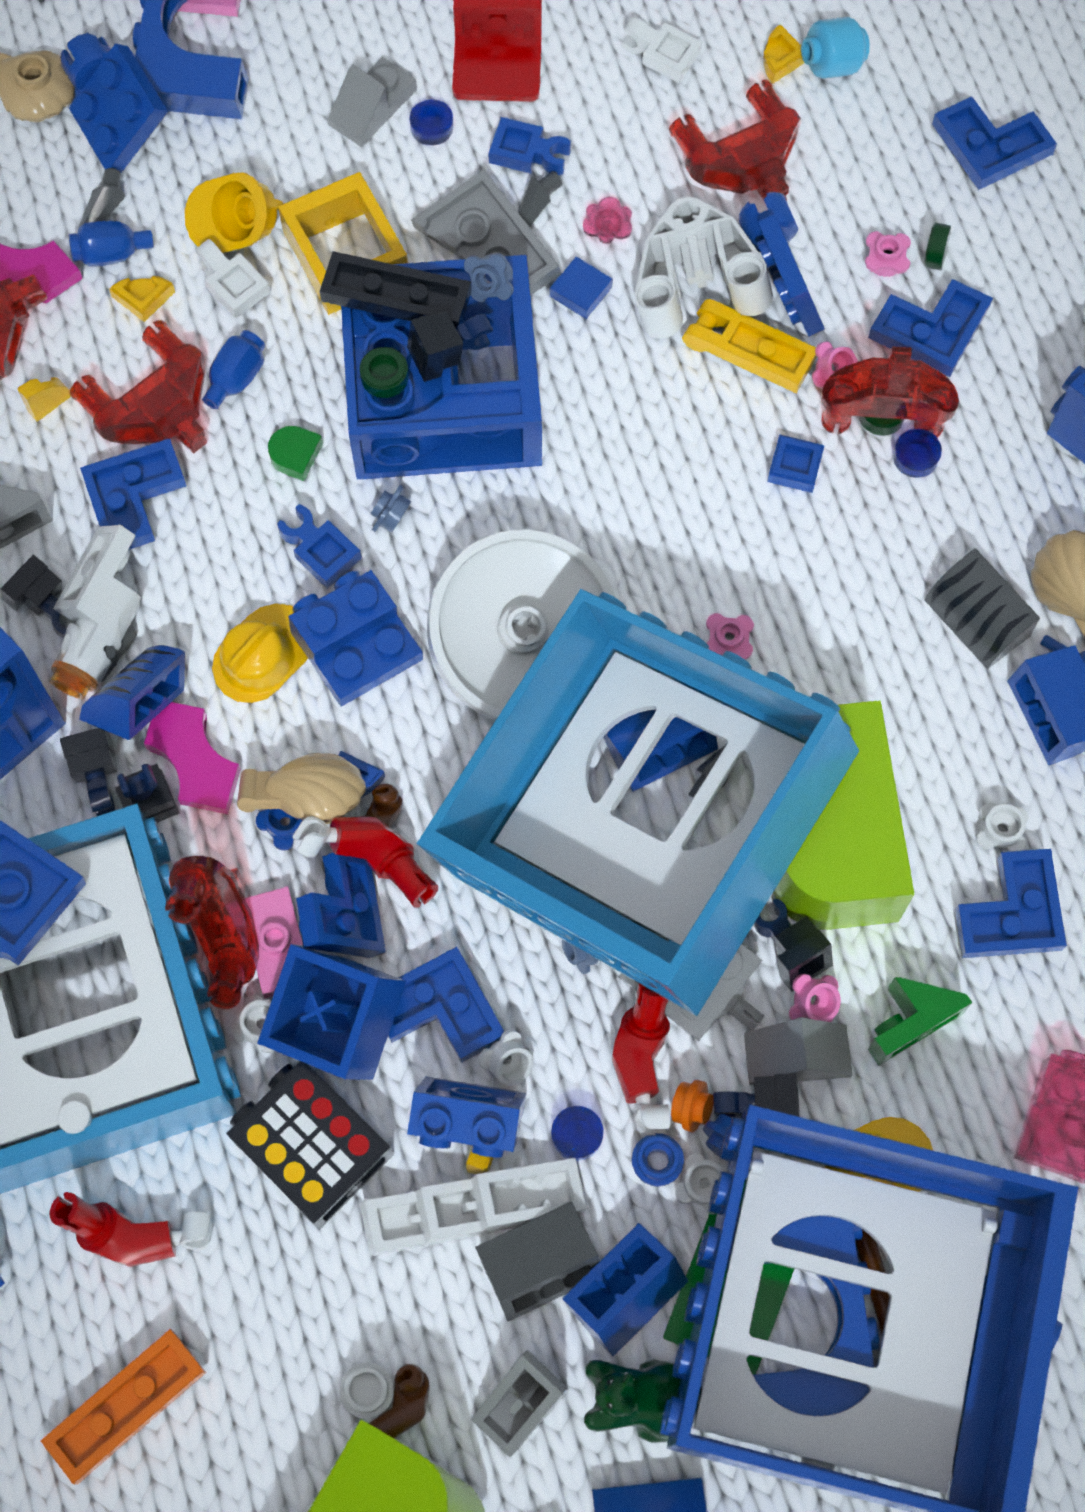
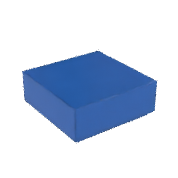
[550,256,613,319]
[767,434,825,493]

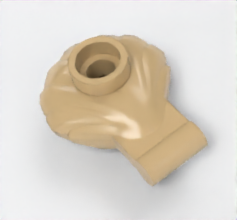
[0,50,75,123]
[1030,530,1085,637]
[237,753,366,824]

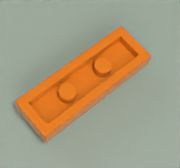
[40,1329,207,1485]

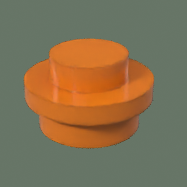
[671,1079,714,1133]

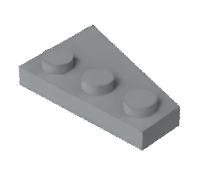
[411,169,562,296]

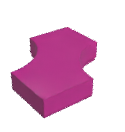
[0,240,83,304]
[144,702,241,815]

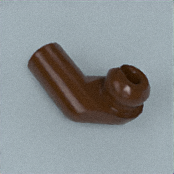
[358,783,403,828]
[369,1364,430,1439]

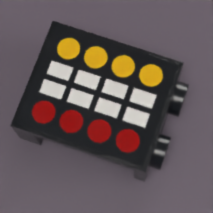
[226,1061,394,1230]

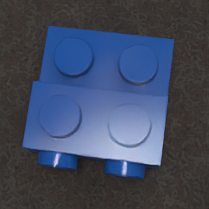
[288,570,423,707]
[407,1076,527,1157]

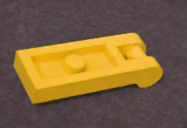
[682,299,817,394]

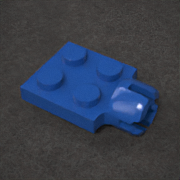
[61,33,168,173]
[739,192,825,337]
[0,820,86,966]

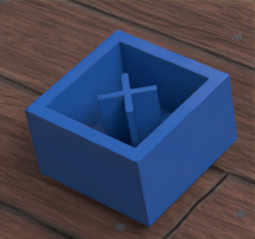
[257,944,406,1080]

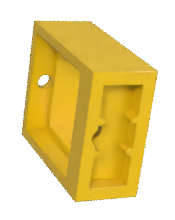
[278,172,408,315]

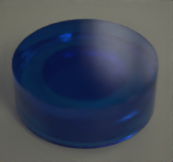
[409,99,454,146]
[893,428,942,478]
[551,1106,604,1161]

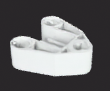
[635,197,773,339]

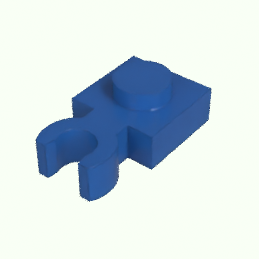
[488,117,571,175]
[277,504,362,589]

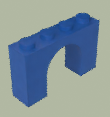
[133,0,249,120]
[716,1207,879,1416]

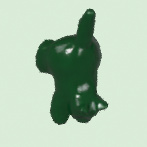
[584,1359,702,1443]

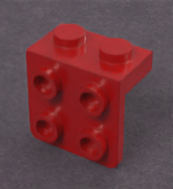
[452,0,542,102]

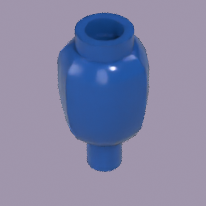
[68,221,154,267]
[202,330,265,410]

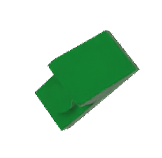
[868,977,973,1066]

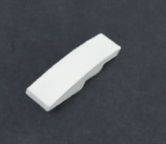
[360,1158,587,1257]

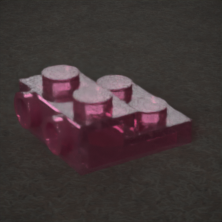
[1014,1050,1085,1184]

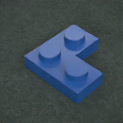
[932,96,1057,190]
[868,279,993,377]
[80,438,187,550]
[955,849,1067,958]
[296,852,386,958]
[388,946,504,1063]

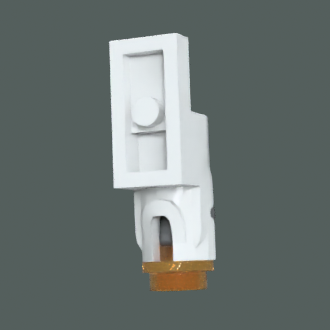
[49,525,141,700]

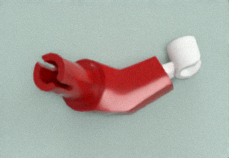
[292,816,439,908]
[612,983,671,1135]
[49,1192,213,1267]

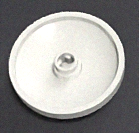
[427,529,616,720]

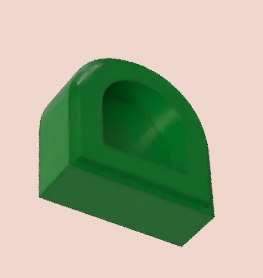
[268,426,323,481]

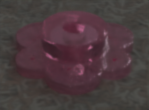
[583,197,632,244]

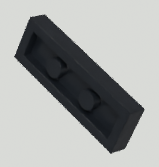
[319,251,472,328]

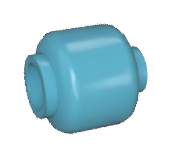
[801,17,870,79]

